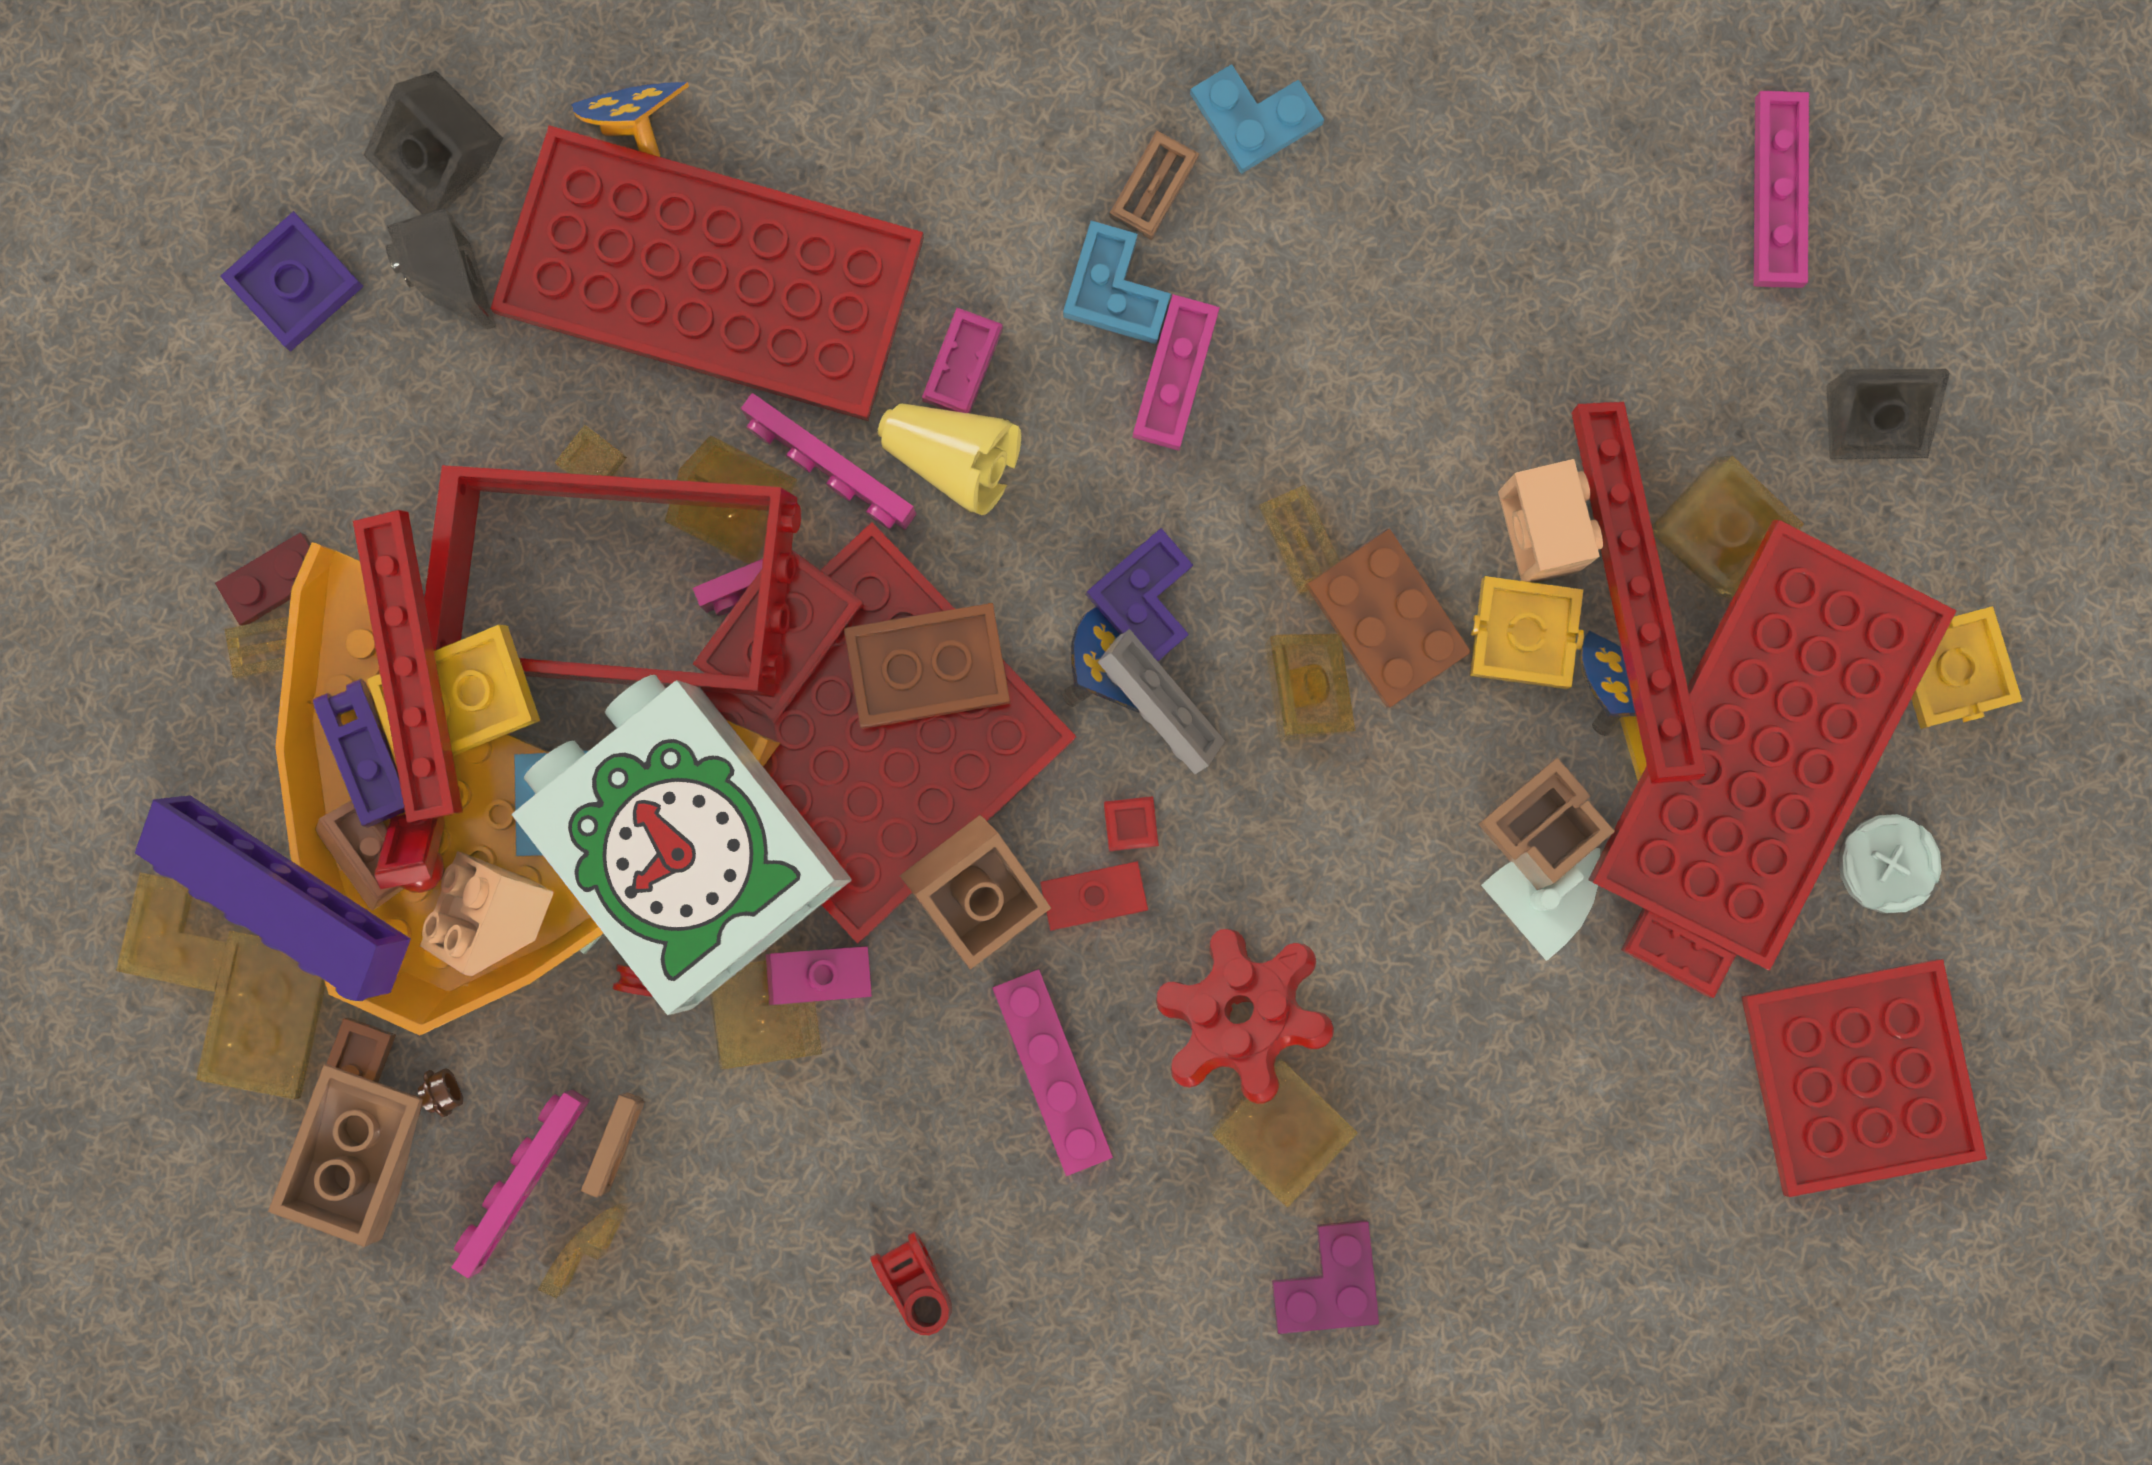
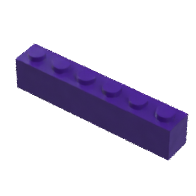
[135,795,411,1001]

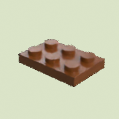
[1305,529,1471,708]
[844,603,1010,729]

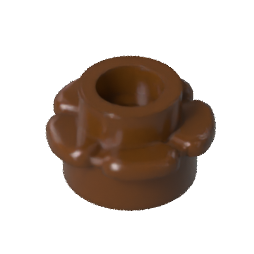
[418,1068,463,1117]

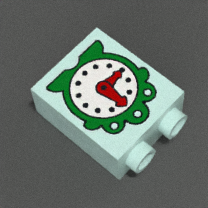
[511,675,852,1015]

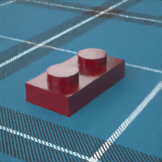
[215,532,311,627]

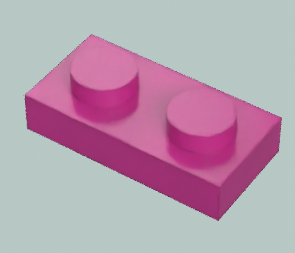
[692,559,763,616]

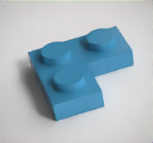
[1190,64,1324,174]
[1063,220,1171,344]

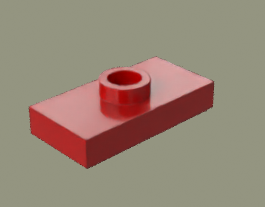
[1040,861,1148,931]
[1621,908,1737,998]

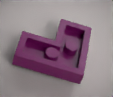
[1272,1220,1379,1334]

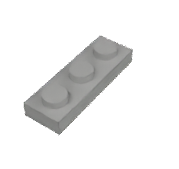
[1098,629,1225,774]

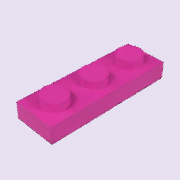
[1132,294,1220,451]

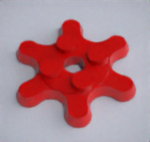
[1156,929,1334,1104]

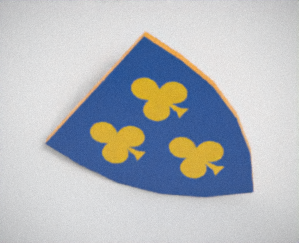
[571,82,689,157]

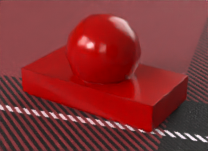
[374,814,445,893]

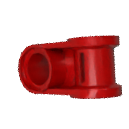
[870,1231,952,1336]

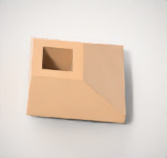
[420,851,554,976]

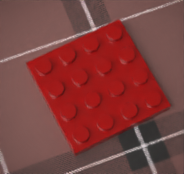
[1741,959,1987,1197]

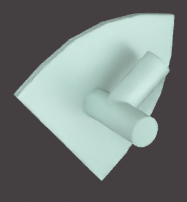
[1481,848,1600,961]

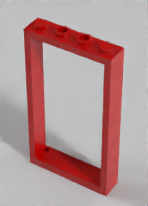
[424,465,801,697]

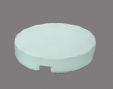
[1838,814,1942,913]

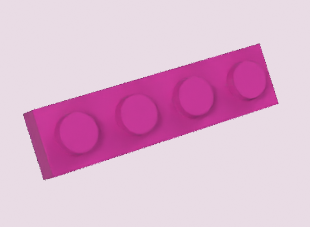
[1754,91,1809,288]
[741,393,917,530]
[993,969,1113,1176]
[451,1090,590,1279]

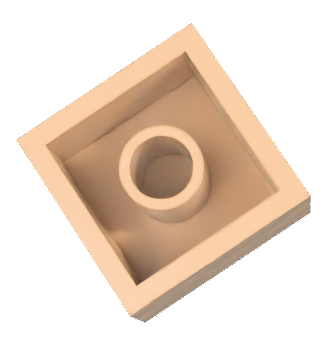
[1498,459,1603,583]

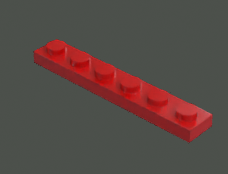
[353,510,463,823]

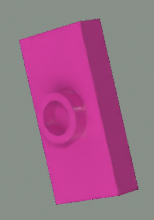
[922,308,1003,414]
[766,946,872,1005]

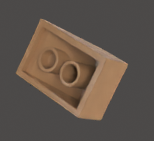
[268,1064,423,1247]

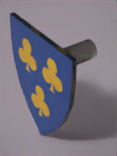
[1062,607,1139,713]
[1580,630,1636,736]

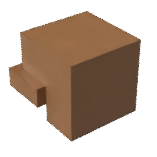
[1478,758,1615,890]

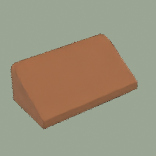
[315,800,404,911]

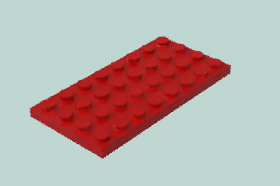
[490,125,924,421]
[1588,520,1957,971]

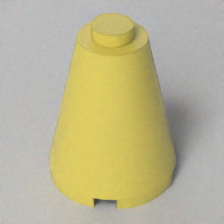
[878,403,1021,515]

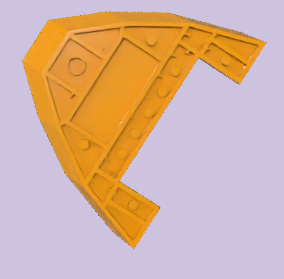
[275,542,780,1036]

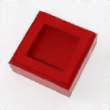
[1104,796,1159,852]

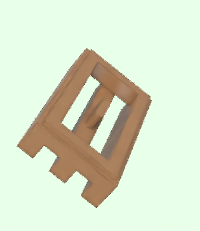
[1109,131,1199,240]
[581,1092,645,1198]

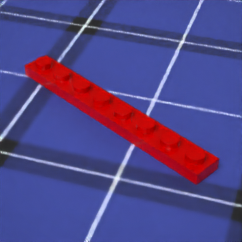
[1571,401,1707,784]

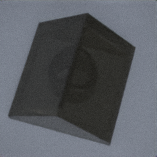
[1827,369,1950,459]

